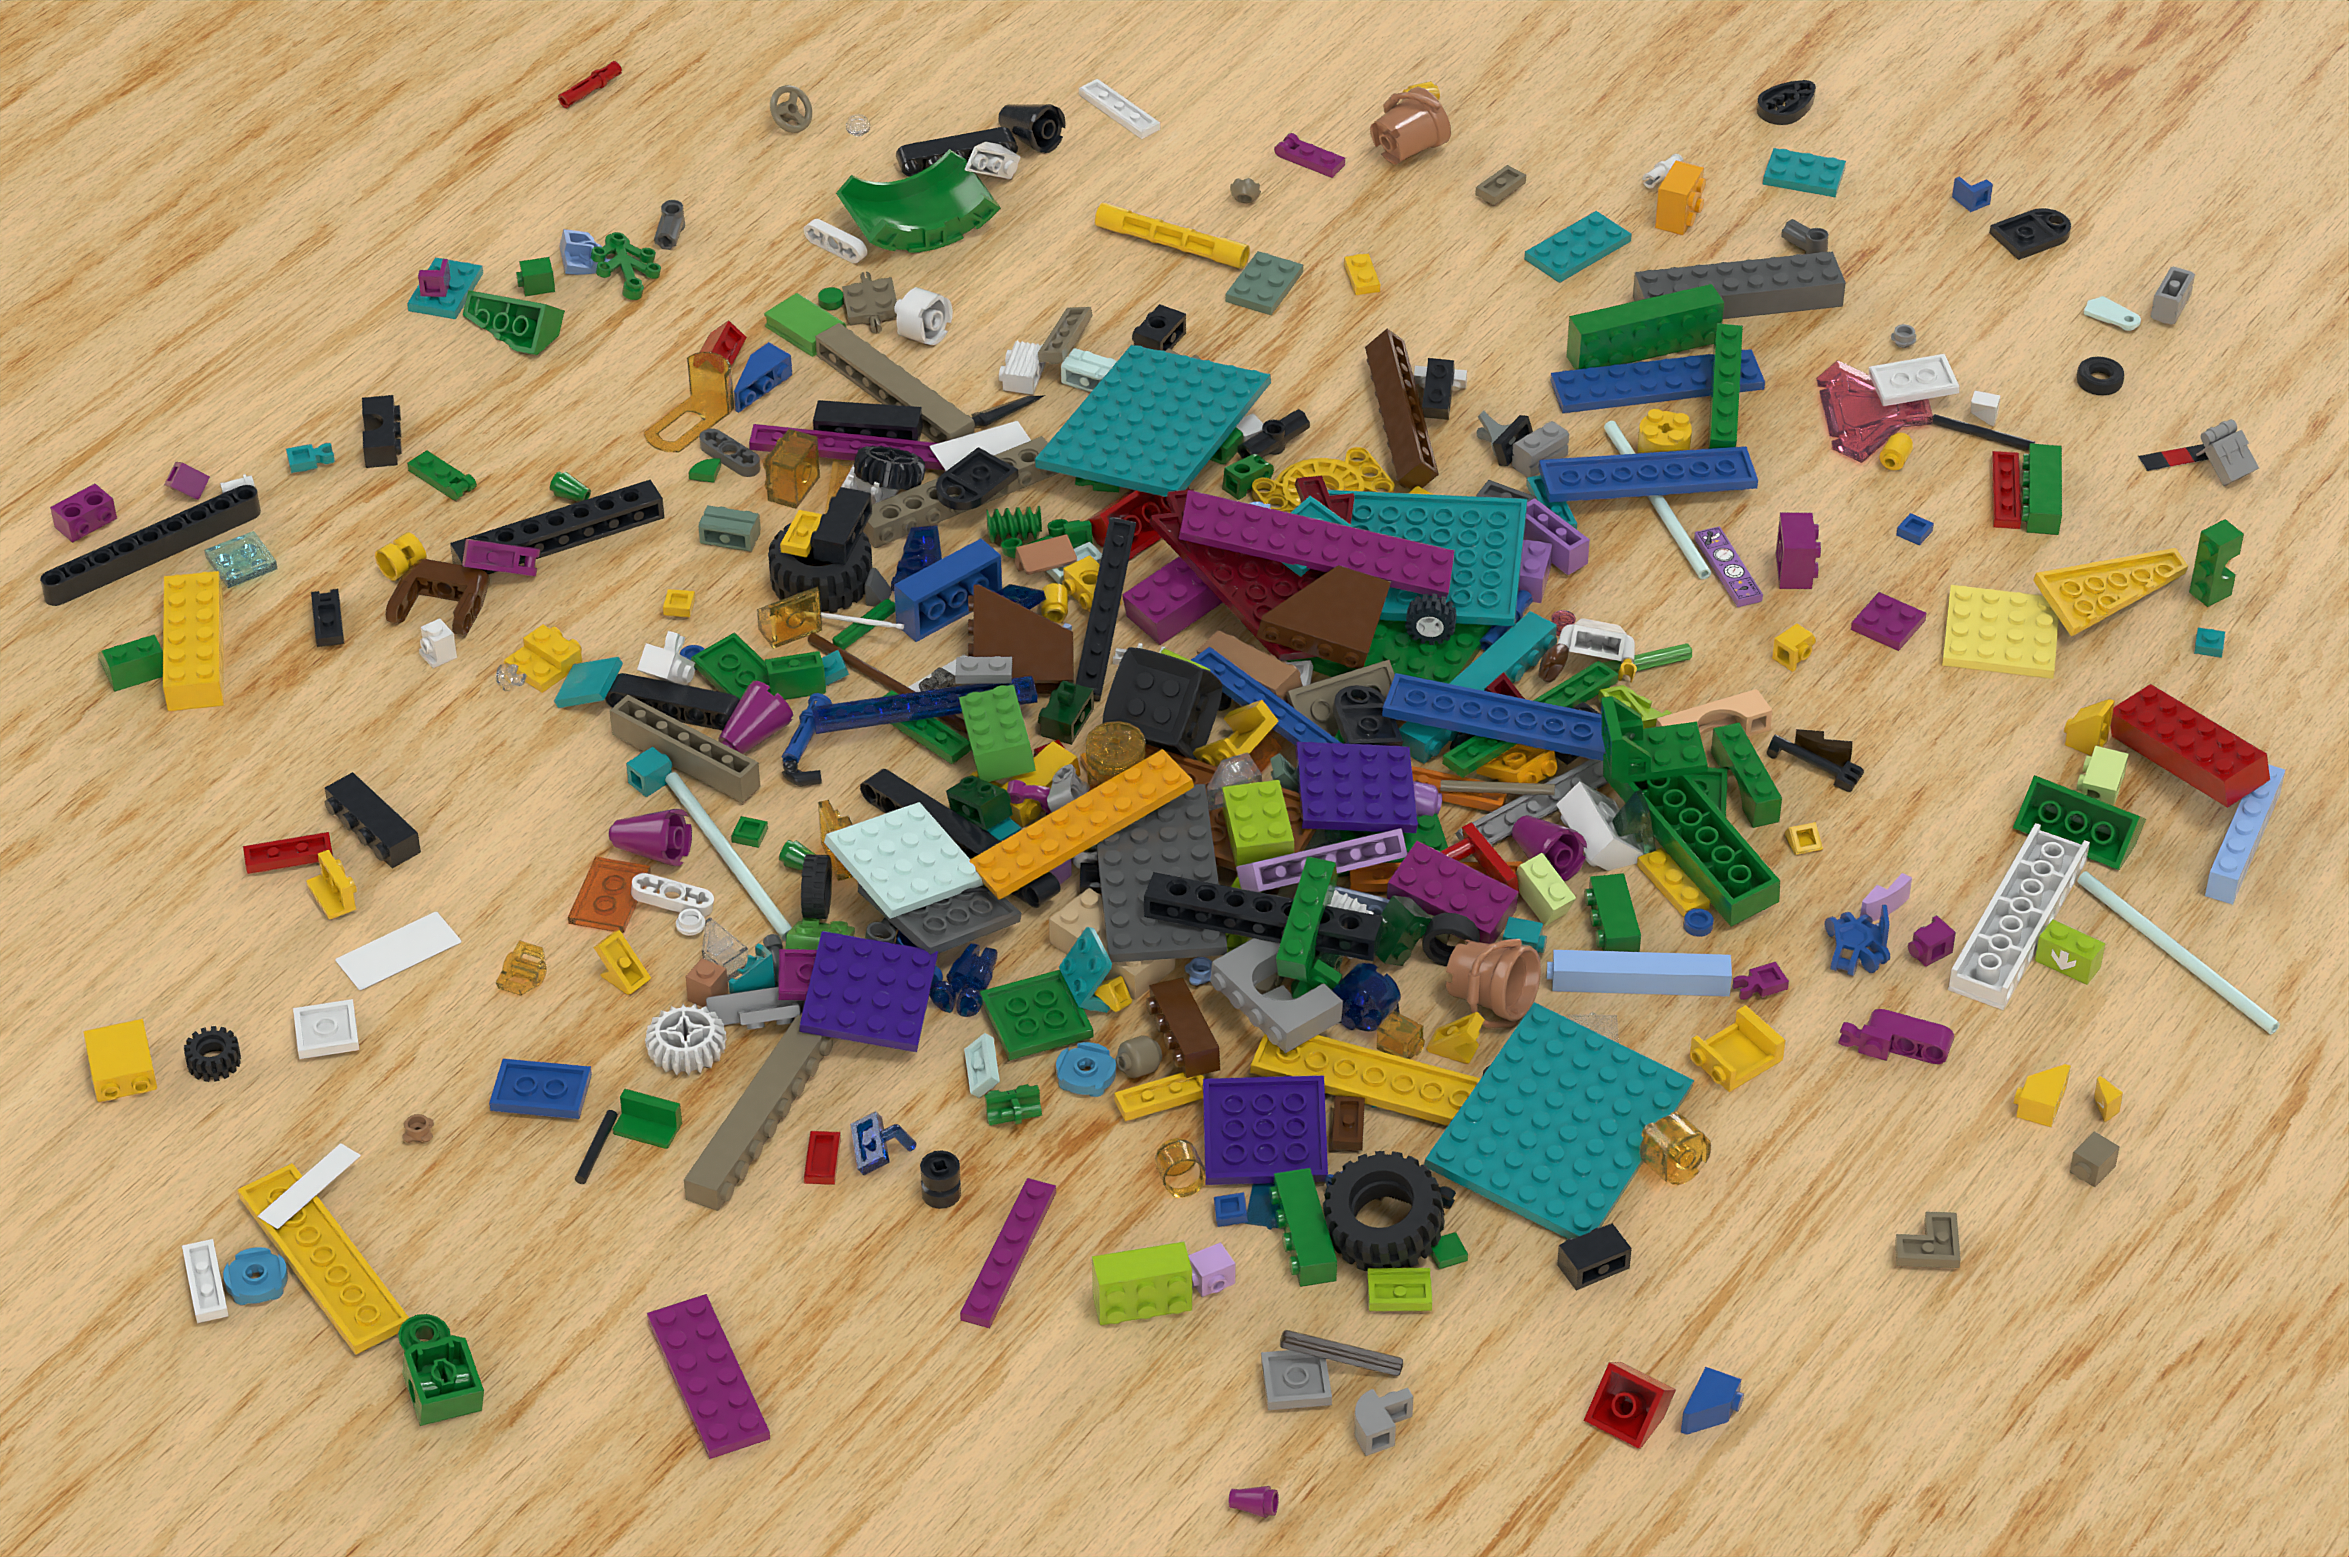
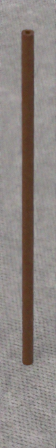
[808,632,968,735]

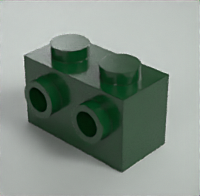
[946,775,1013,831]

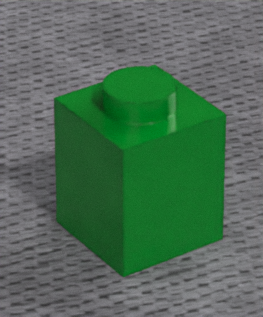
[516,257,555,297]

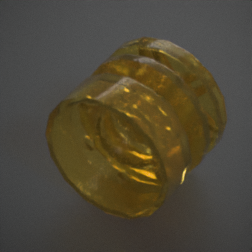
[1085,721,1146,789]

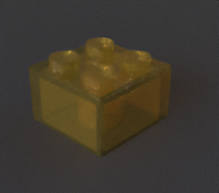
[763,429,820,509]

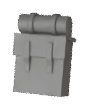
[2196,419,2259,486]

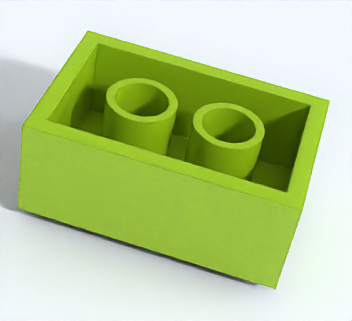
[1222,780,1294,870]
[1092,1242,1192,1325]

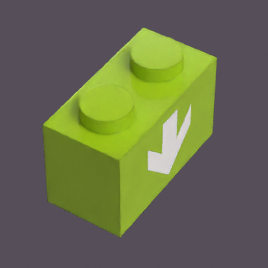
[2035,919,2105,985]

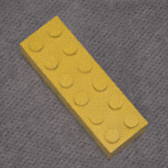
[163,571,224,711]

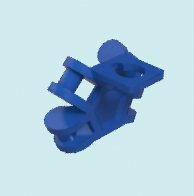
[1824,905,1890,976]

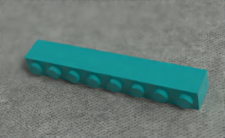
[1399,611,1557,764]

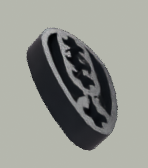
[1757,80,1816,125]

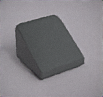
[865,568,892,607]

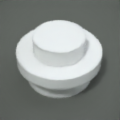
[676,909,706,935]

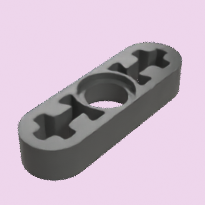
[699,429,761,477]

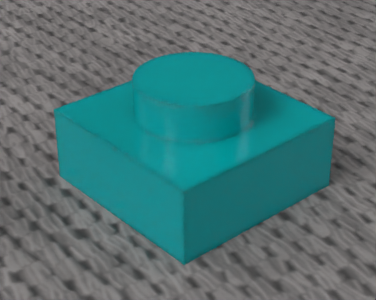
[2194,627,2225,658]
[822,650,849,686]

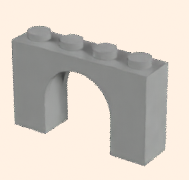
[1210,938,1343,1053]

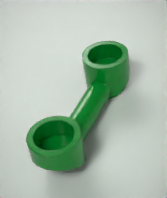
[1001,519,1069,559]

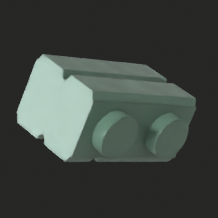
[698,505,761,552]

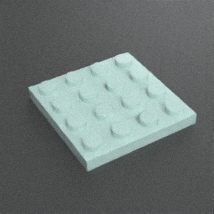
[824,802,984,919]

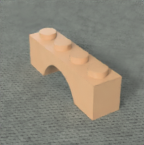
[1656,689,1772,737]

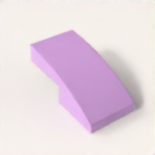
[1860,873,1912,921]

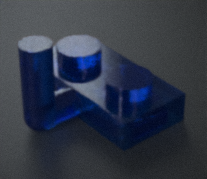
[850,1111,917,1175]

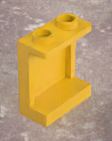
[1193,700,1279,769]
[1690,1005,1786,1092]
[83,1019,157,1102]

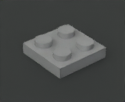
[1261,1350,1332,1410]

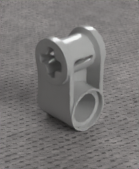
[1047,764,1090,812]

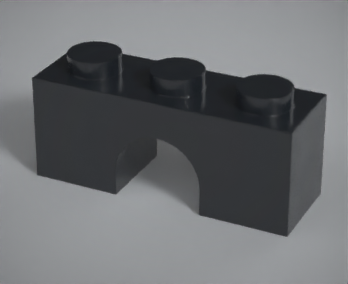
[362,395,402,468]

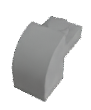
[1354,1388,1413,1456]

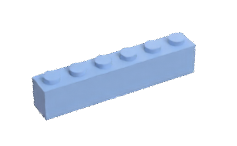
[2205,765,2285,905]

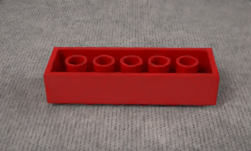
[2110,684,2270,808]

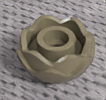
[1230,178,1261,203]

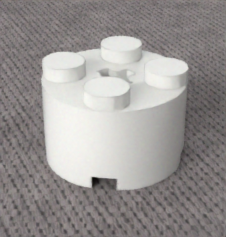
[894,287,953,345]

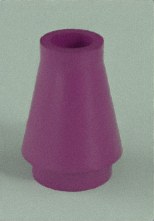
[1229,1486,1279,1518]

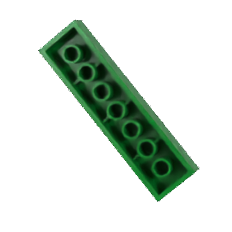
[1603,753,1780,927]

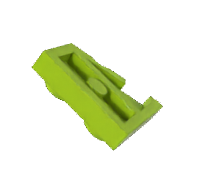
[1597,685,1672,729]

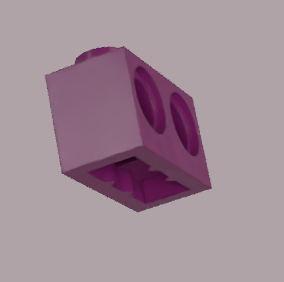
[50,483,117,543]

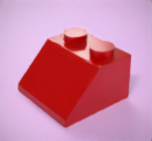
[1583,1362,1676,1449]

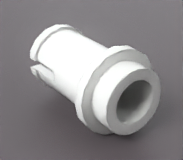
[220,474,255,493]

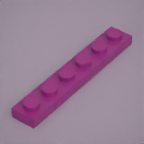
[960,1178,1056,1329]

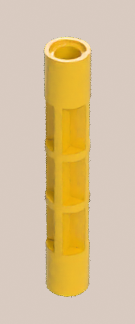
[1095,202,1250,269]

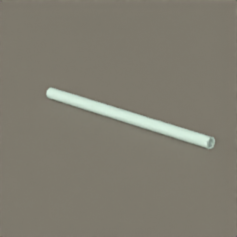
[1604,421,1711,579]
[665,772,792,941]
[2077,871,2280,1034]

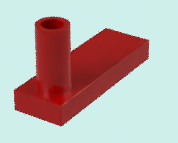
[1440,822,1519,895]

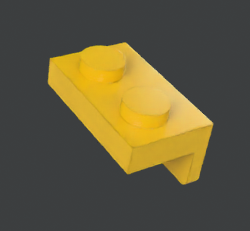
[306,850,357,919]

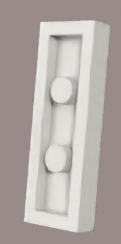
[182,1239,228,1323]

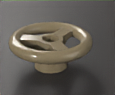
[770,85,812,133]

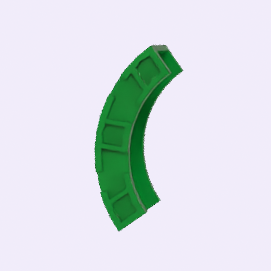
[836,149,1001,253]

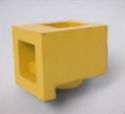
[1772,623,1816,672]

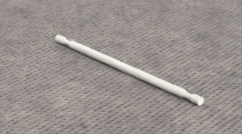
[787,608,904,630]

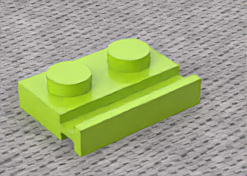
[1367,1268,1432,1311]

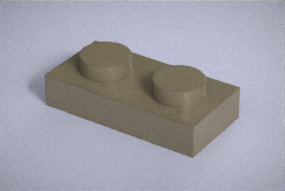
[1475,165,1526,205]

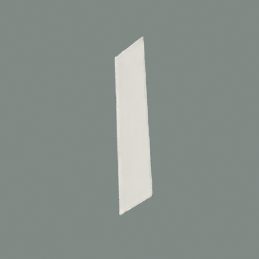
[257,1143,361,1229]

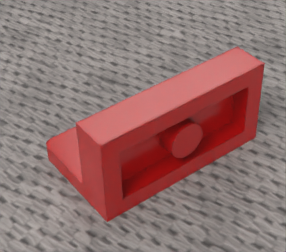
[693,320,747,373]

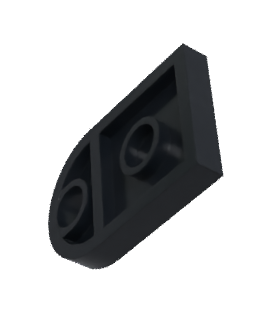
[1989,208,2071,260]
[936,447,1019,510]
[1333,685,1403,746]

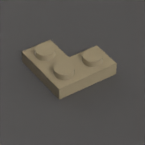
[1895,1212,1961,1268]

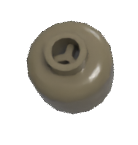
[1116,1035,1162,1078]

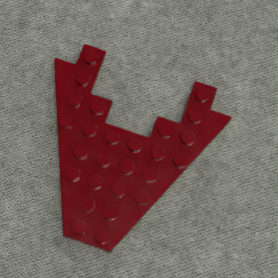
[1149,475,1355,661]

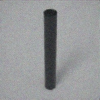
[575,1110,618,1184]

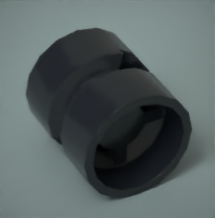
[920,1150,961,1209]

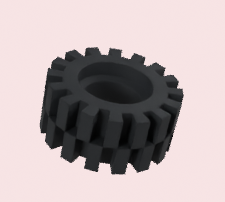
[184,1026,241,1082]

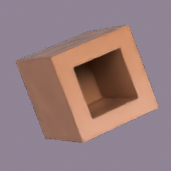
[685,958,729,1007]

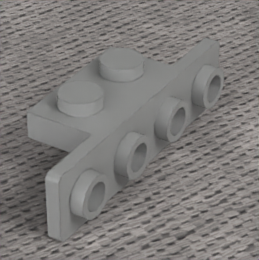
[706,987,805,1029]

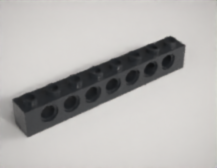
[450,479,665,575]
[1144,872,1383,962]

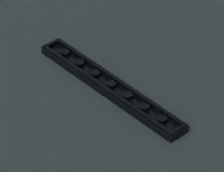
[1075,517,1136,701]

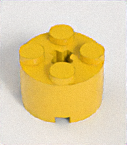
[1637,409,1692,454]

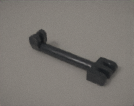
[1767,734,1864,792]

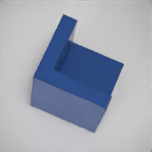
[1952,177,1993,212]

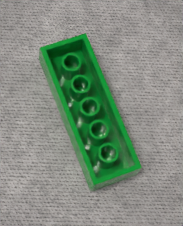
[1566,284,1724,370]

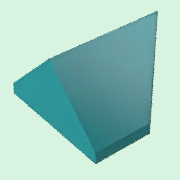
[728,943,775,994]

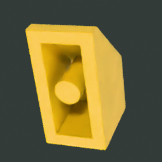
[2064,699,2115,756]
[2013,1064,2071,1127]

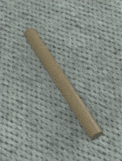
[1440,780,1555,796]

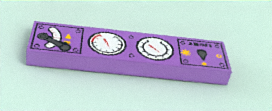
[1694,526,1763,607]

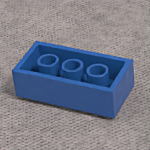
[894,538,1002,642]

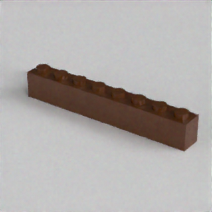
[1365,328,1439,490]

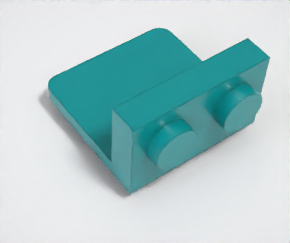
[1059,927,1112,1013]

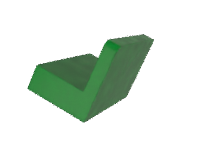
[765,651,826,700]
[613,1089,682,1149]

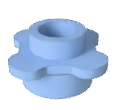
[1185,957,1212,986]

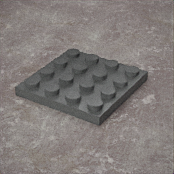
[858,884,1022,955]

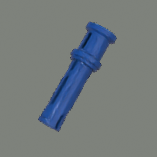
[781,693,833,764]

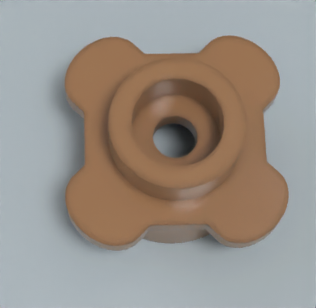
[402,1114,434,1143]

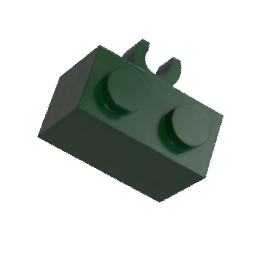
[1038,681,1094,745]
[1376,895,1432,966]

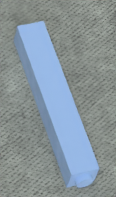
[1547,950,1732,996]

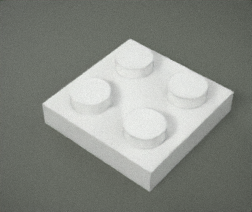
[293,999,359,1059]

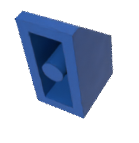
[1681,1367,1744,1435]

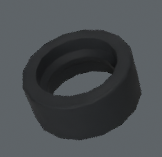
[1422,913,1480,967]

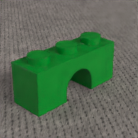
[2189,519,2244,607]

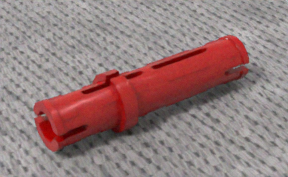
[558,61,622,108]

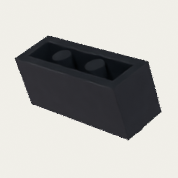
[810,487,872,565]

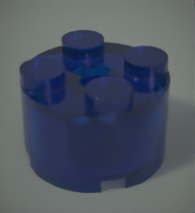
[1333,963,1401,1032]

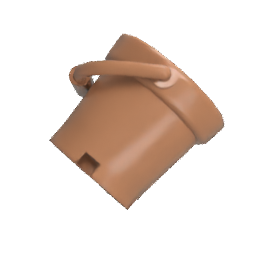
[1370,86,1451,165]
[1446,939,1541,1028]

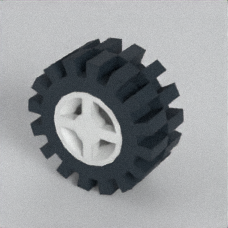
[1405,594,1457,645]

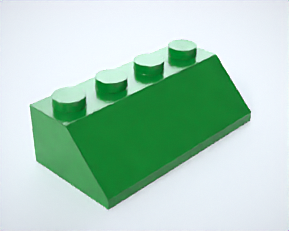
[2013,775,2146,870]

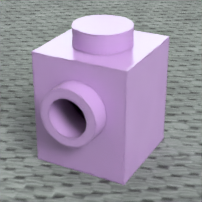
[1188,1242,1235,1297]

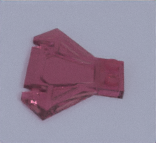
[1816,360,1933,463]

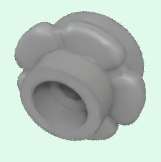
[1891,324,1916,348]

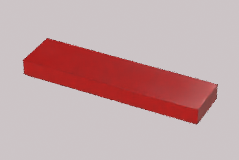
[1991,451,2021,529]

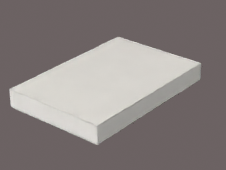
[1869,354,1959,406]

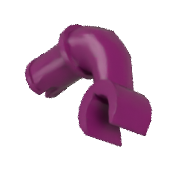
[1007,780,1052,816]

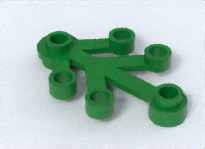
[590,232,661,300]

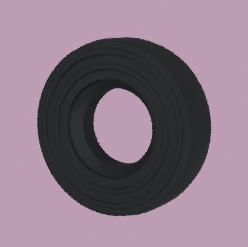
[2077,356,2124,395]

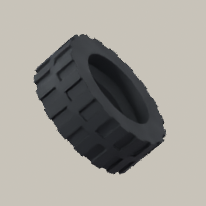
[801,854,832,919]

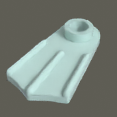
[2084,296,2141,331]

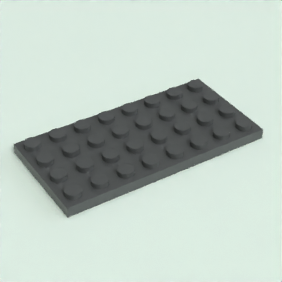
[1096,784,1227,962]

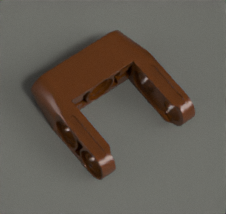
[385,559,490,636]

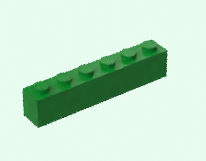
[1708,323,1743,449]

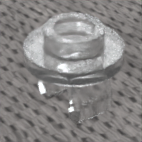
[496,664,527,691]

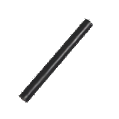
[1931,414,2036,451]

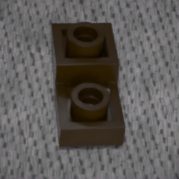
[1794,729,1853,767]

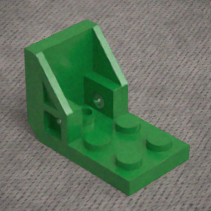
[1601,696,1708,783]

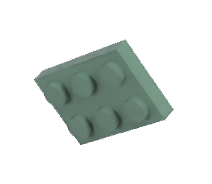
[1225,251,1303,315]

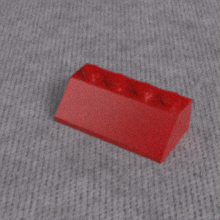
[1085,487,1190,559]

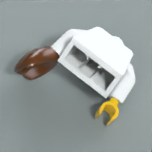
[1538,619,1637,683]

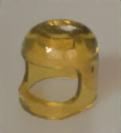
[1155,1138,1206,1198]

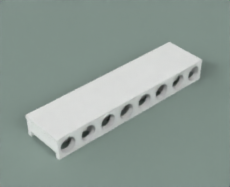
[1948,823,2090,1010]

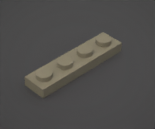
[1038,307,1093,364]

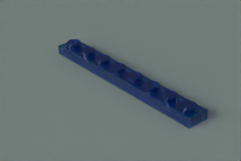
[812,676,1038,734]

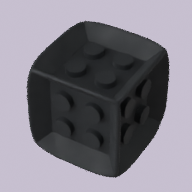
[1102,647,1222,761]

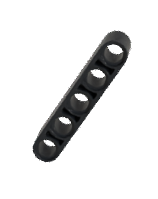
[896,127,1018,177]
[605,673,740,731]

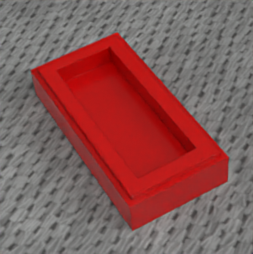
[804,1131,841,1185]

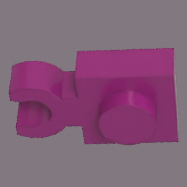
[1732,961,1789,1000]
[1838,1022,1893,1061]

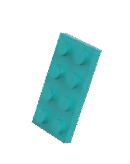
[1524,211,1632,283]

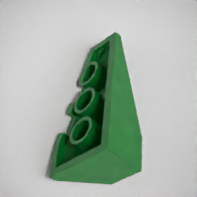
[463,290,565,355]

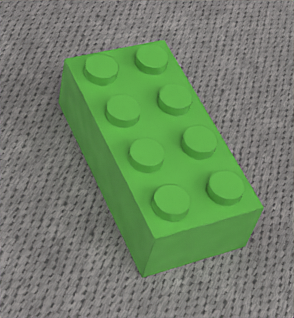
[959,685,1036,782]

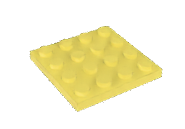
[1942,585,2059,679]

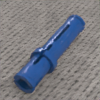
[1479,590,1533,652]

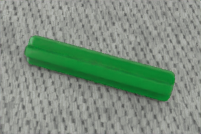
[832,598,895,650]

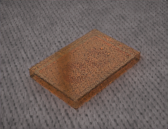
[568,856,651,933]

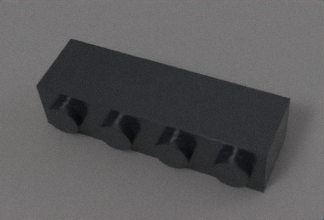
[813,400,923,441]
[324,772,421,869]

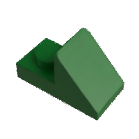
[1291,959,1342,999]

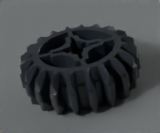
[854,445,926,491]

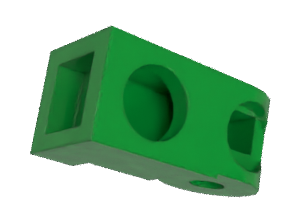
[1222,454,1274,500]

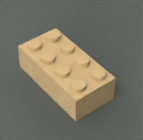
[1049,888,1175,1000]

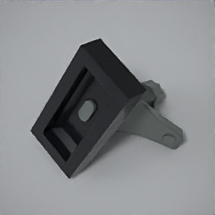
[1477,411,1533,466]

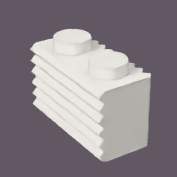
[999,340,1046,395]

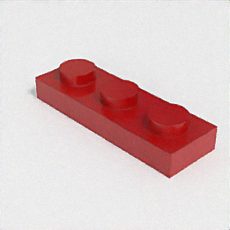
[243,832,333,874]

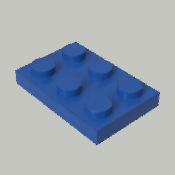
[489,1059,592,1119]

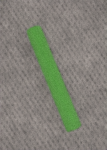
[1603,643,1692,673]

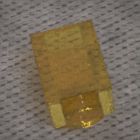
[1376,1011,1425,1059]

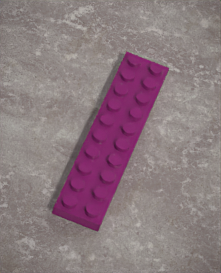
[1179,490,1455,599]

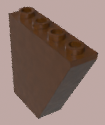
[1257,565,1391,669]
[968,585,1074,694]

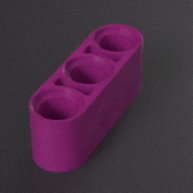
[1867,1009,1955,1065]

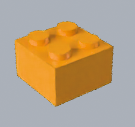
[1655,160,1706,235]

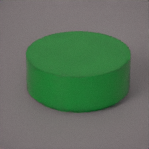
[818,287,844,310]

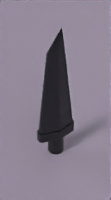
[971,395,1046,427]

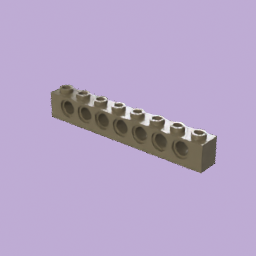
[863,436,1059,548]

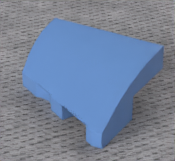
[559,229,611,275]

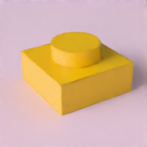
[663,589,695,617]

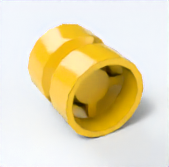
[375,532,427,581]

